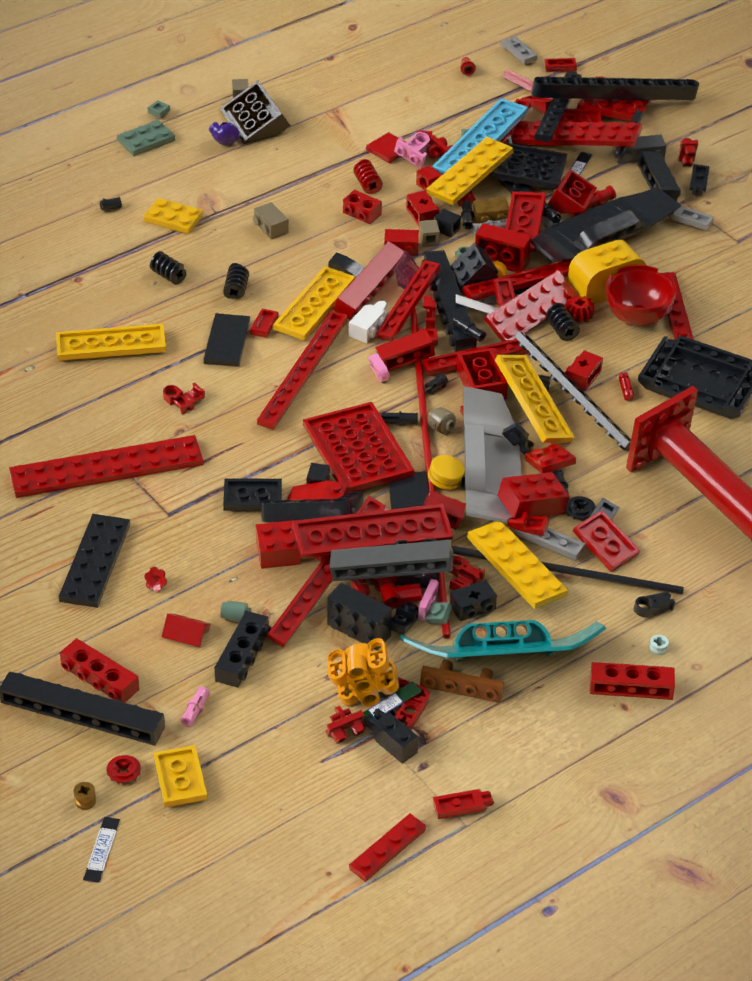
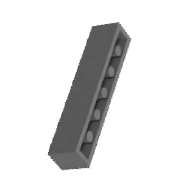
[330,540,453,581]

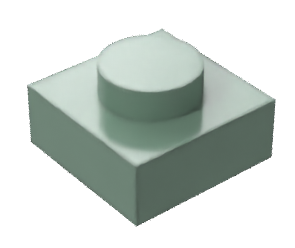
[148,100,170,118]
[426,602,452,624]

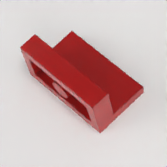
[161,613,211,647]

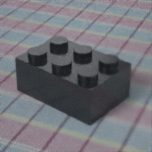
[327,583,392,651]

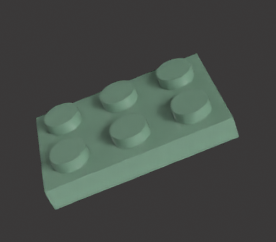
[117,120,175,156]

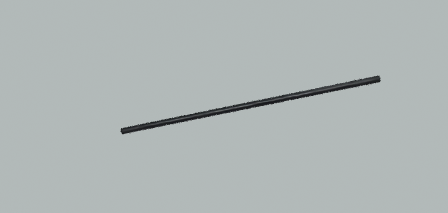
[452,546,684,595]

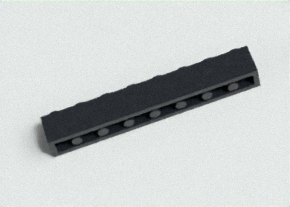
[422,250,477,352]
[0,671,165,746]

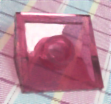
[395,251,419,289]

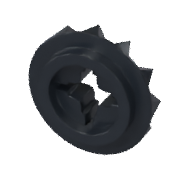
[565,496,596,521]

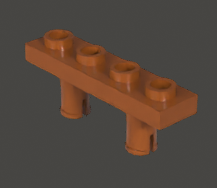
[420,660,504,703]

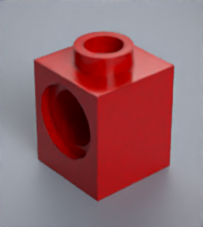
[416,165,442,193]

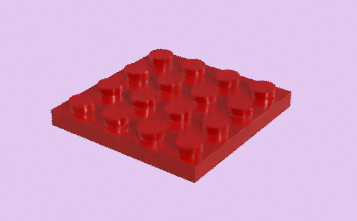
[577,76,652,121]

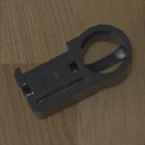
[633,592,676,617]

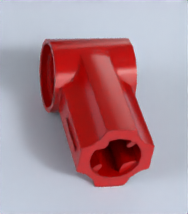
[380,583,422,609]

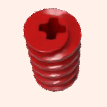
[353,159,383,194]

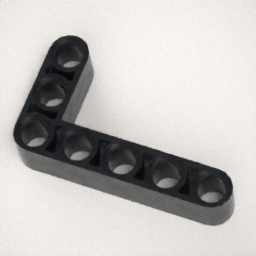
[260,492,364,522]

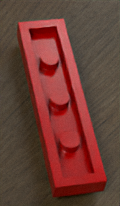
[349,813,426,882]

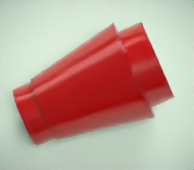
[461,57,476,76]

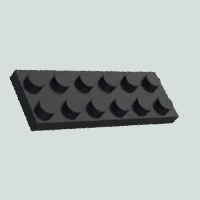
[59,514,130,608]

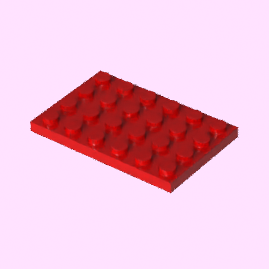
[303,402,415,493]

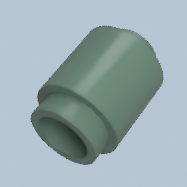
[220,601,251,622]

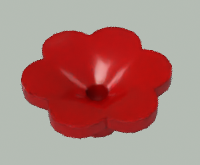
[144,567,167,592]

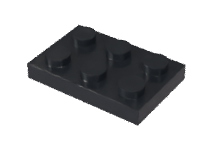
[223,478,282,511]

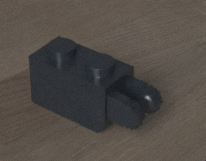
[363,708,418,764]

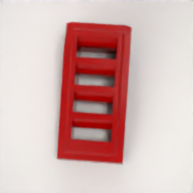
[521,95,552,114]

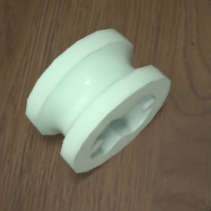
[649,635,669,655]

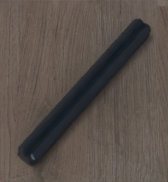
[614,109,644,160]

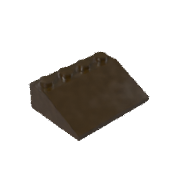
[220,80,291,144]

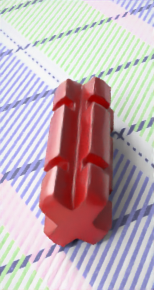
[618,372,634,401]

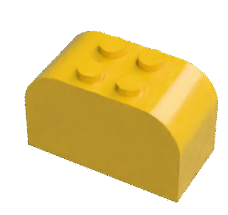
[568,240,646,305]

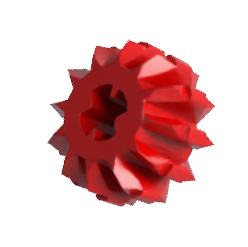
[565,295,595,323]

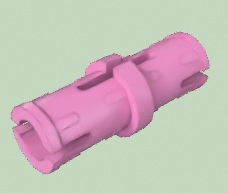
[181,686,210,727]

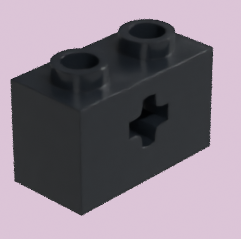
[450,580,497,622]

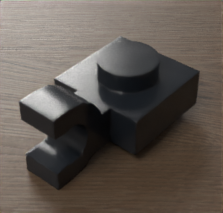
[502,422,534,456]

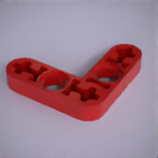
[380,677,430,730]

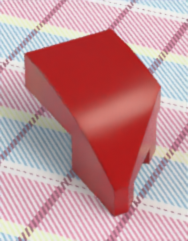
[507,511,550,536]

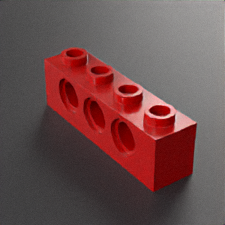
[60,638,140,703]
[590,662,675,700]

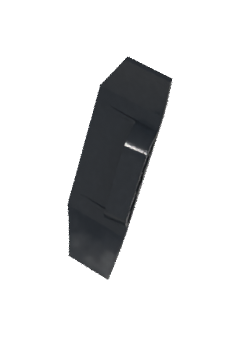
[530,187,681,262]

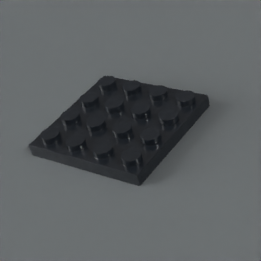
[493,142,567,190]

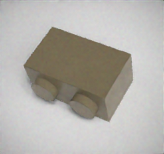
[253,202,289,239]

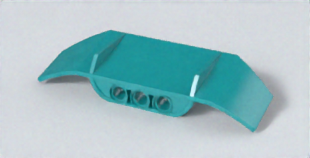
[399,620,606,663]

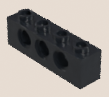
[214,611,271,688]

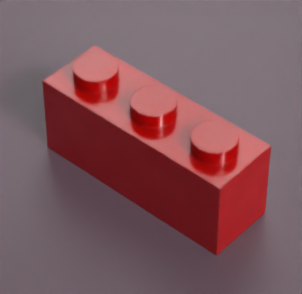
[375,329,435,372]

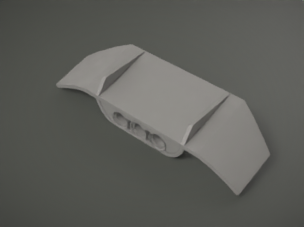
[463,386,521,523]

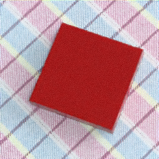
[366,132,406,163]

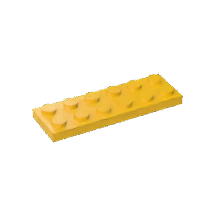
[427,137,513,205]
[273,266,355,341]
[56,324,166,361]
[495,355,575,443]
[467,521,568,609]

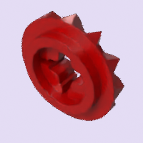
[106,755,141,785]

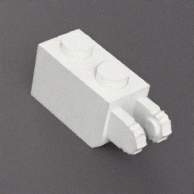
[349,300,387,343]

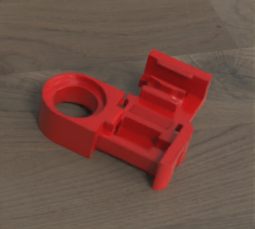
[423,296,436,329]
[163,382,205,414]
[449,556,485,590]

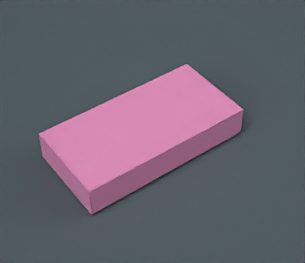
[418,579,438,622]

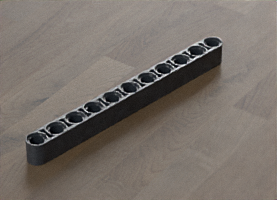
[531,77,699,100]

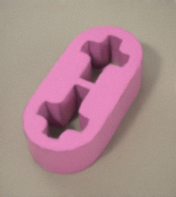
[368,353,390,382]

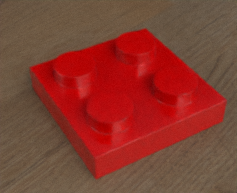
[525,444,576,473]

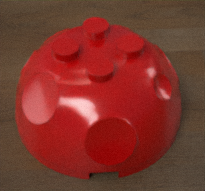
[606,265,677,327]

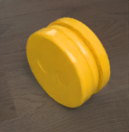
[428,455,465,490]

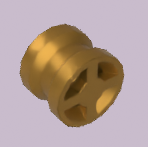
[73,782,96,810]

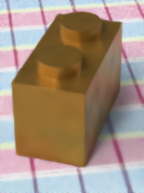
[473,198,509,224]

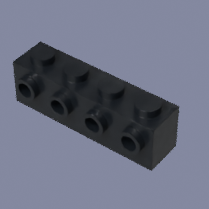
[637,151,681,202]

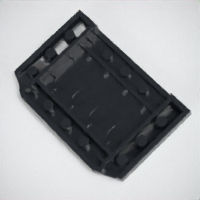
[638,336,752,419]

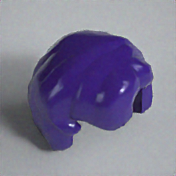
[209,122,240,146]

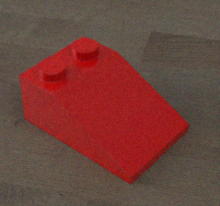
[287,480,348,500]

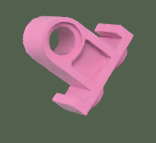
[394,132,430,168]

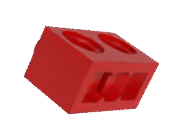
[343,190,382,225]

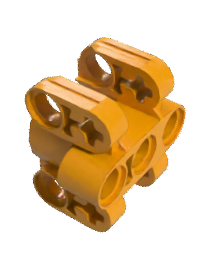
[327,638,399,707]

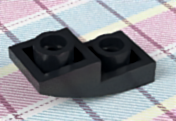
[328,252,364,278]
[391,602,419,635]

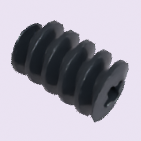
[150,251,186,285]
[223,263,249,299]
[546,303,580,341]

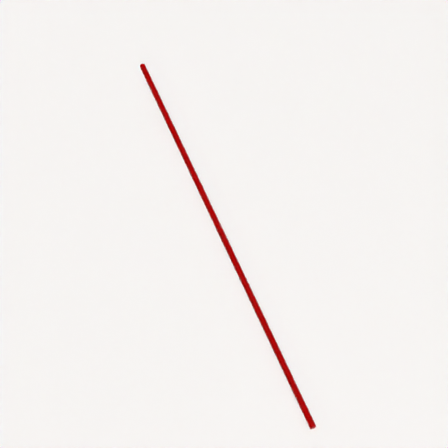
[405,265,451,639]

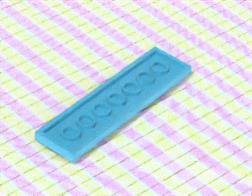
[432,98,528,175]

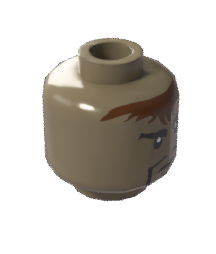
[428,407,456,434]

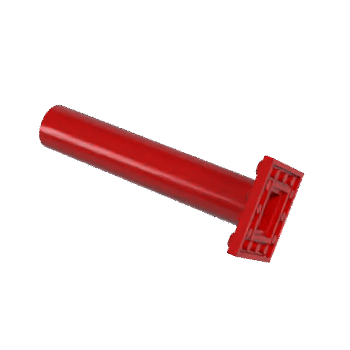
[626,386,752,541]

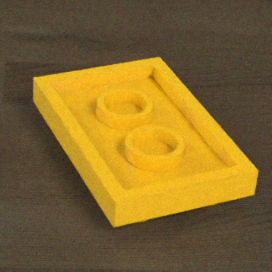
[143,198,204,234]
[153,745,208,808]

